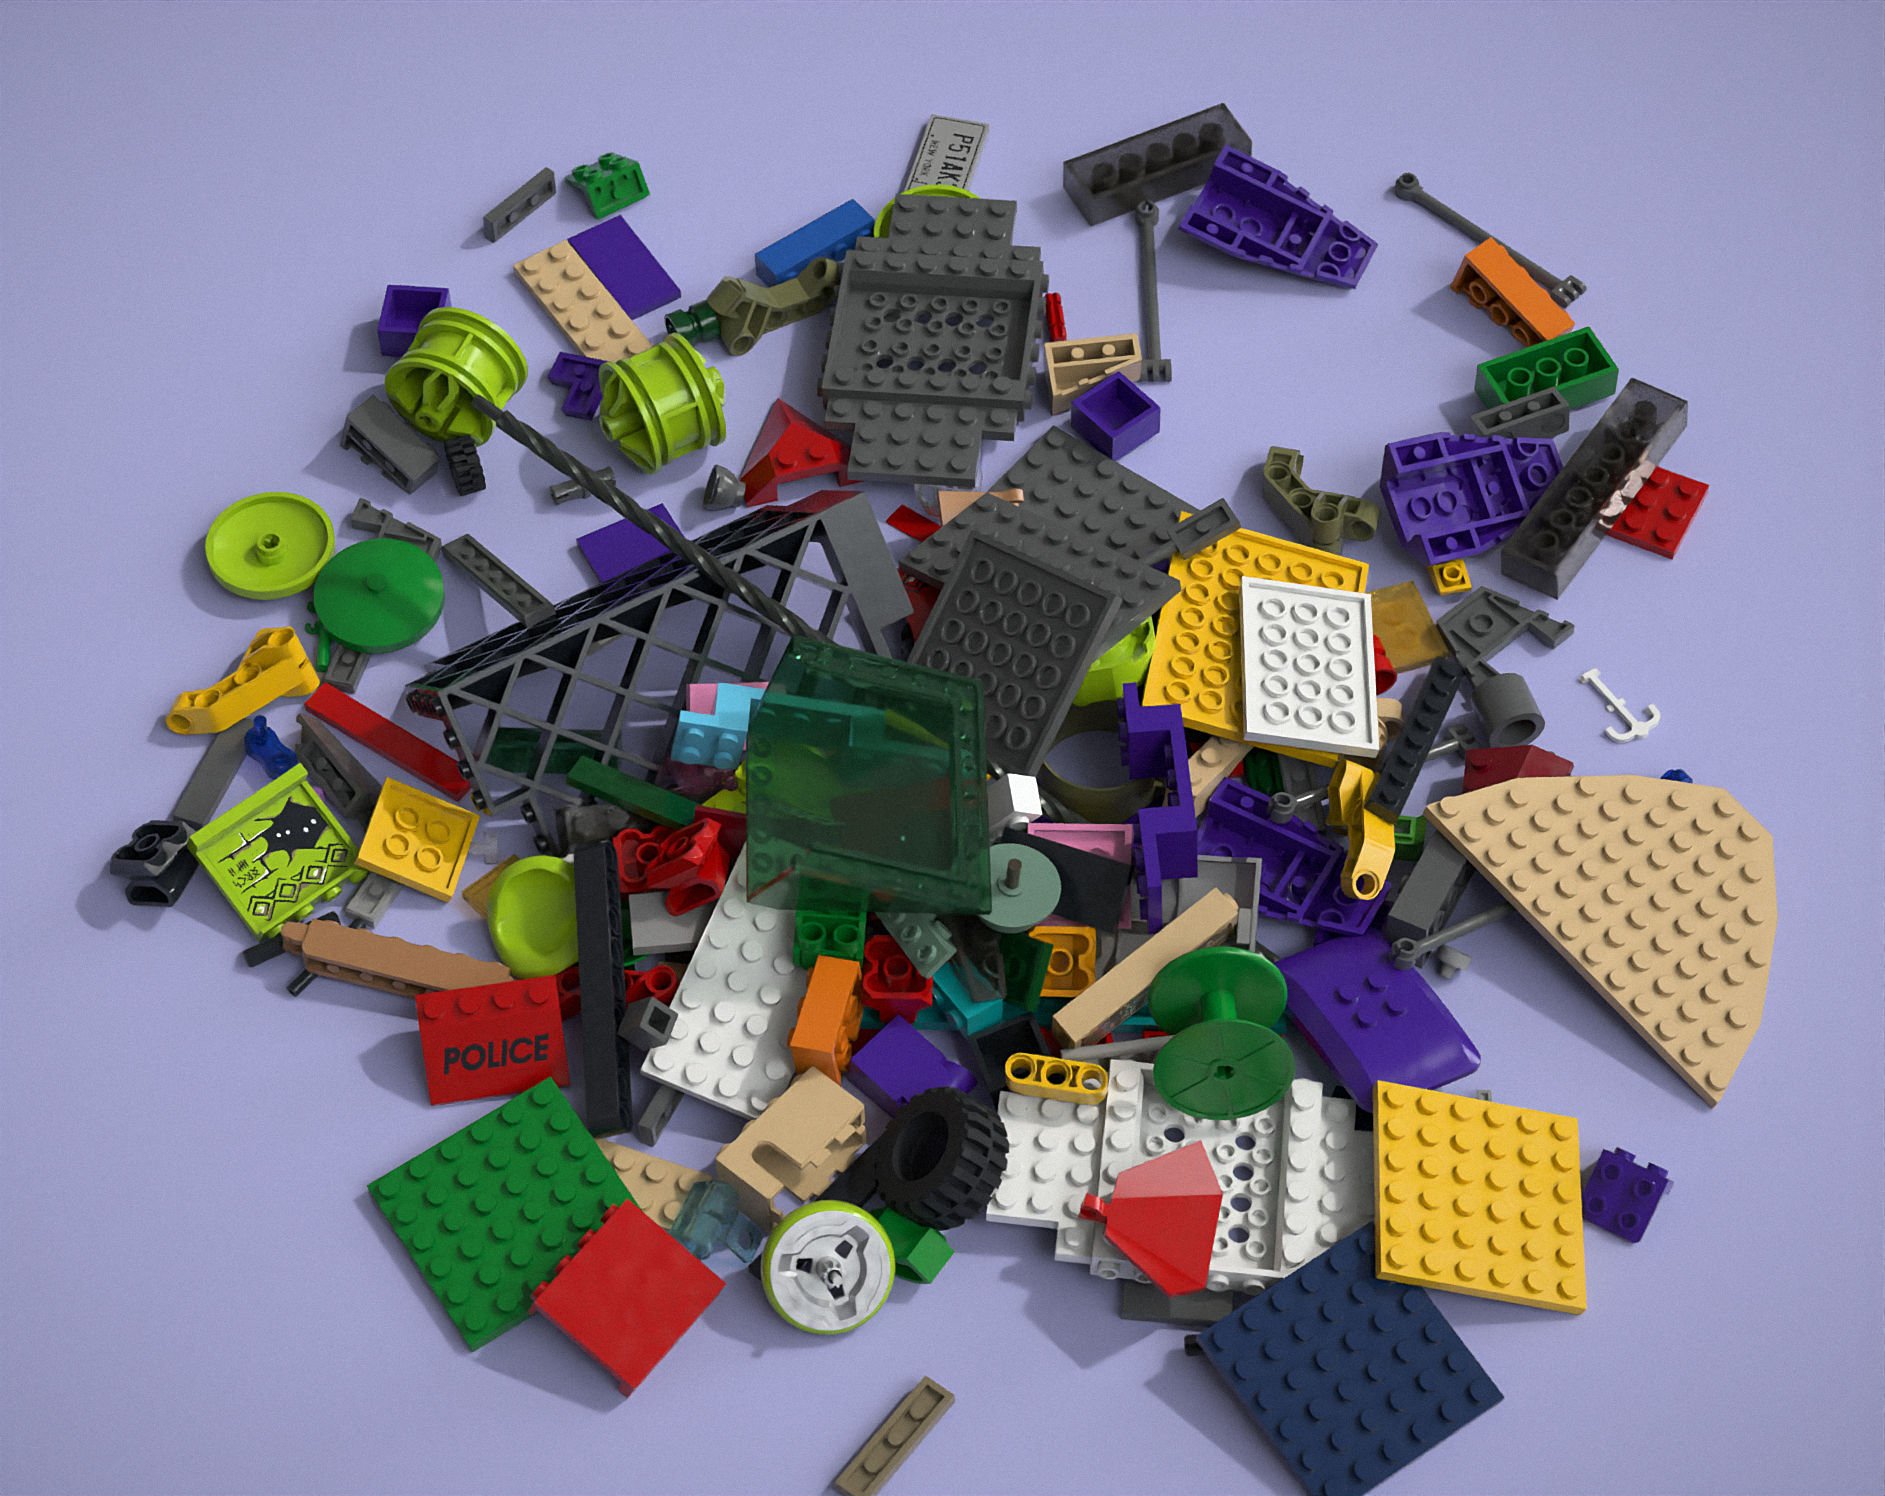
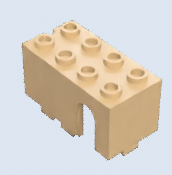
[715,1066,866,1234]

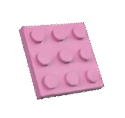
[1028,823,1133,929]

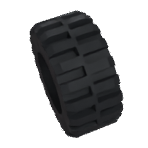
[873,1086,1009,1231]

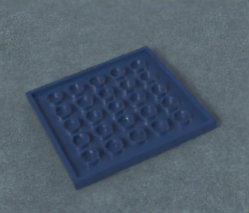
[1195,1221,1505,1496]

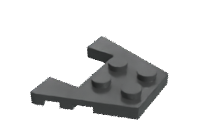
[350,498,442,563]
[1435,586,1575,689]

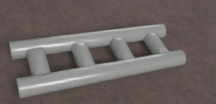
[1060,1035,1174,1077]

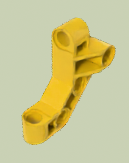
[165,626,320,735]
[1325,759,1395,900]

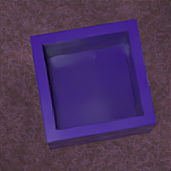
[377,285,452,357]
[1071,371,1161,461]

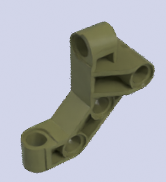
[707,257,841,356]
[1263,446,1382,556]

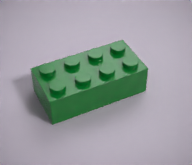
[1474,326,1619,410]

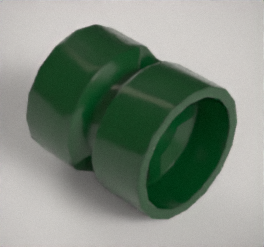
[664,300,720,347]

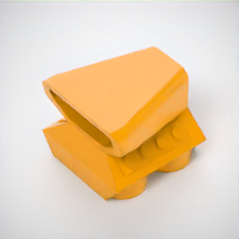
[1026,926,1096,997]

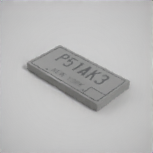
[904,114,990,192]

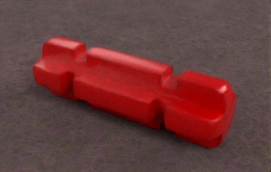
[1044,292,1067,342]

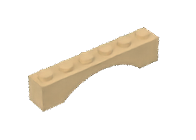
[1162,735,1255,817]

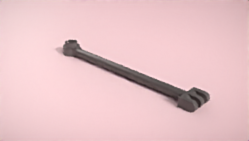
[1395,173,1587,308]
[1135,201,1172,382]
[1266,723,1483,823]
[1388,900,1518,970]

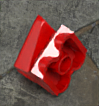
[645,817,731,917]
[613,825,676,901]
[861,935,933,1024]

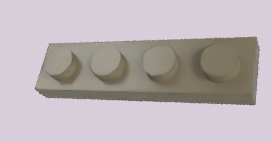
[835,1375,955,1496]

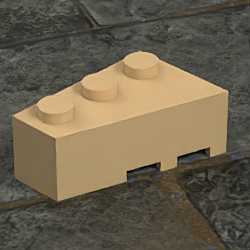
[1043,333,1142,416]

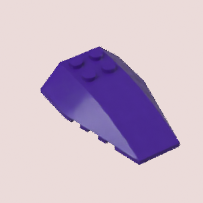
[1178,144,1378,289]
[1379,432,1574,566]
[1197,776,1393,936]

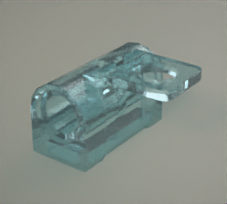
[668,1180,763,1263]

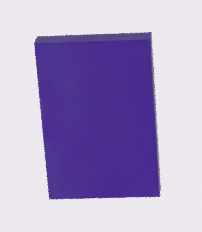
[576,503,685,583]

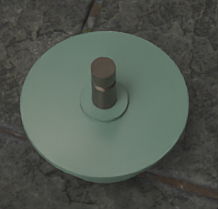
[962,843,1061,933]

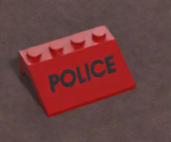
[415,975,571,1106]

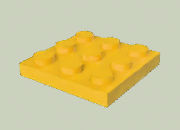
[354,777,480,903]

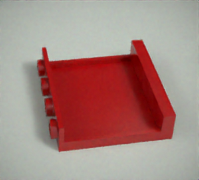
[528,1198,727,1398]

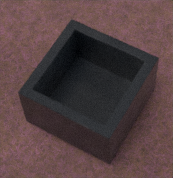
[967,1012,1061,1113]

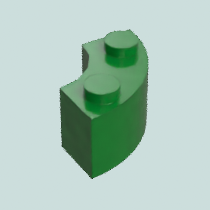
[847,1206,955,1284]

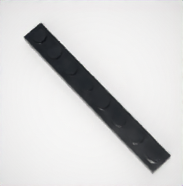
[1364,656,1466,825]

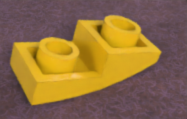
[1426,559,1472,596]

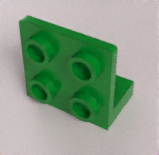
[564,152,650,219]

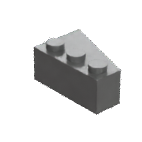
[340,394,441,495]

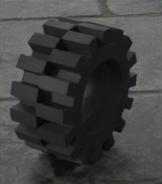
[444,434,486,496]

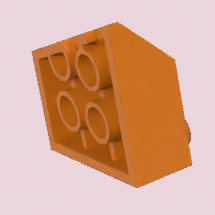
[787,955,865,1087]

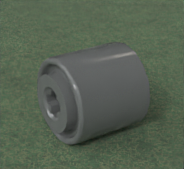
[1470,673,1545,748]

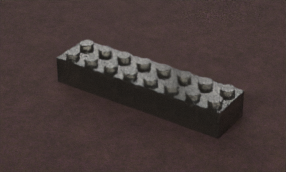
[1501,378,1688,600]

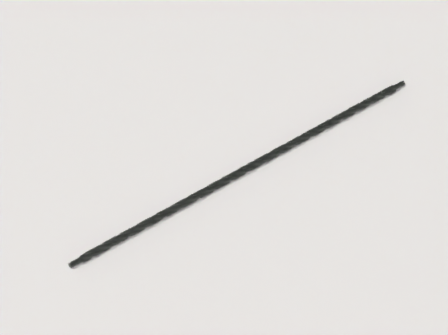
[471,394,1281,963]

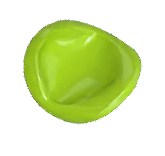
[487,855,579,979]

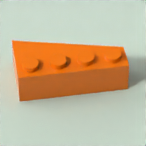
[1450,237,1575,347]

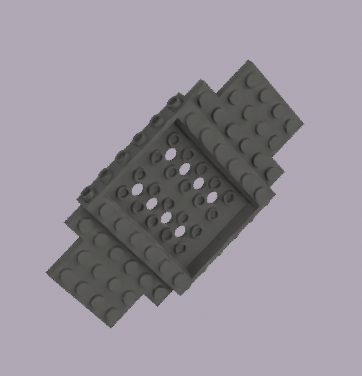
[817,194,1049,488]

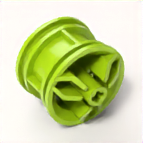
[384,307,528,447]
[599,333,726,475]

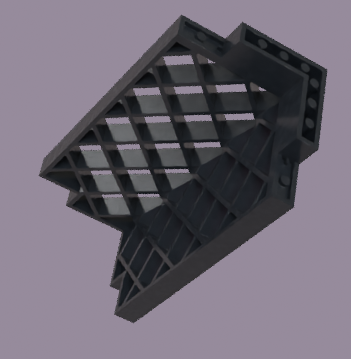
[405,490,915,858]

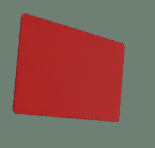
[886,504,941,542]

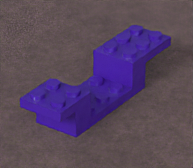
[1117,682,1198,934]

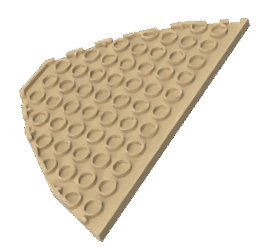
[1422,775,1778,1109]

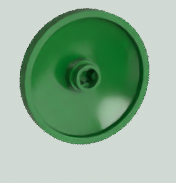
[313,538,445,654]

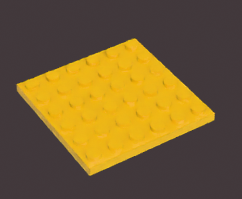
[1373,1080,1587,1315]

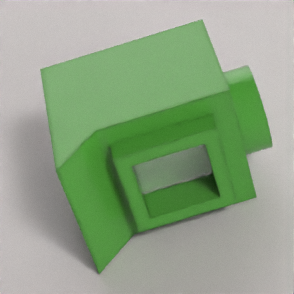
[1393,815,1427,862]

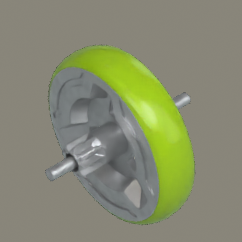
[761,1200,895,1335]

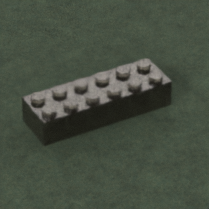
[1063,102,1252,227]

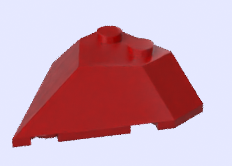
[739,397,865,507]

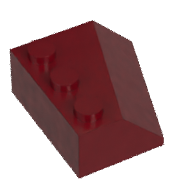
[1462,745,1574,794]

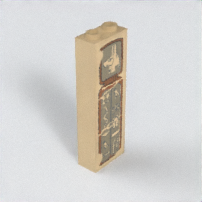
[1052,887,1239,1049]

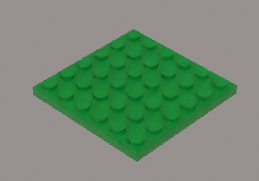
[366,1076,642,1353]

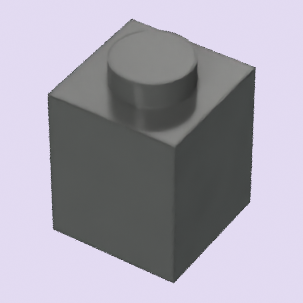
[617,996,679,1051]

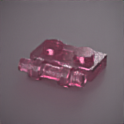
[664,753,738,794]

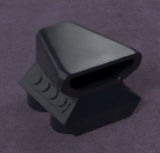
[110,820,200,907]

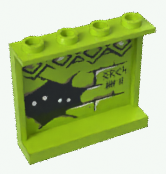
[187,763,370,943]

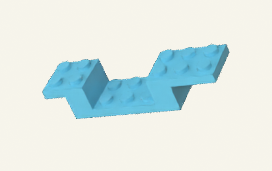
[671,682,951,791]

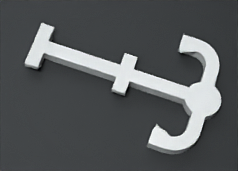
[1578,668,1660,744]

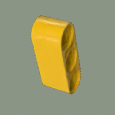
[1005,1053,1108,1105]

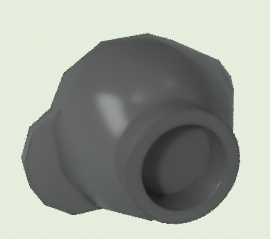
[703,464,746,510]

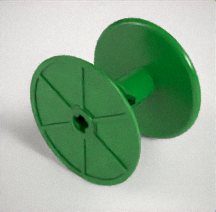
[1147,947,1295,1120]

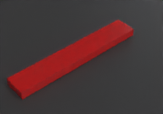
[304,682,472,802]

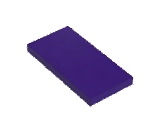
[568,215,681,320]

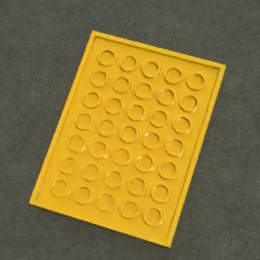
[1140,511,1369,769]

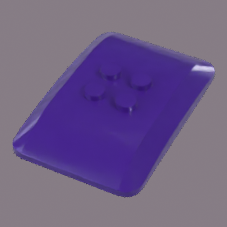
[1273,927,1481,1113]

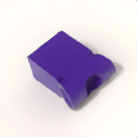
[849,1014,978,1119]

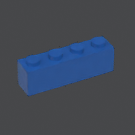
[755,199,875,288]

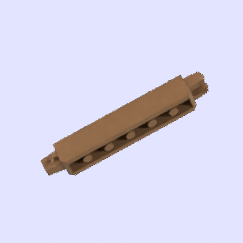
[281,919,519,999]

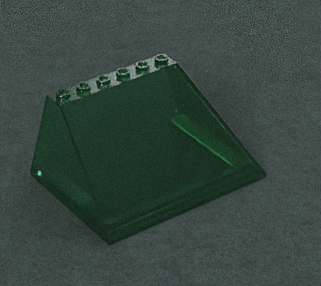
[746,635,992,915]

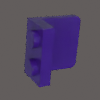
[1581,1147,1674,1243]

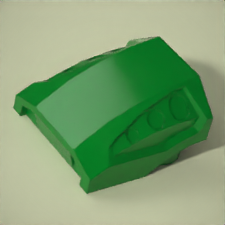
[792,891,868,972]

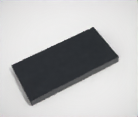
[1000,827,1135,933]

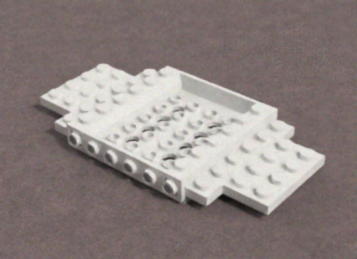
[986,1059,1375,1296]

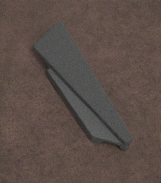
[295,713,382,832]

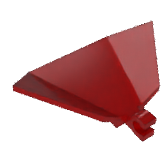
[1078,1140,1223,1298]

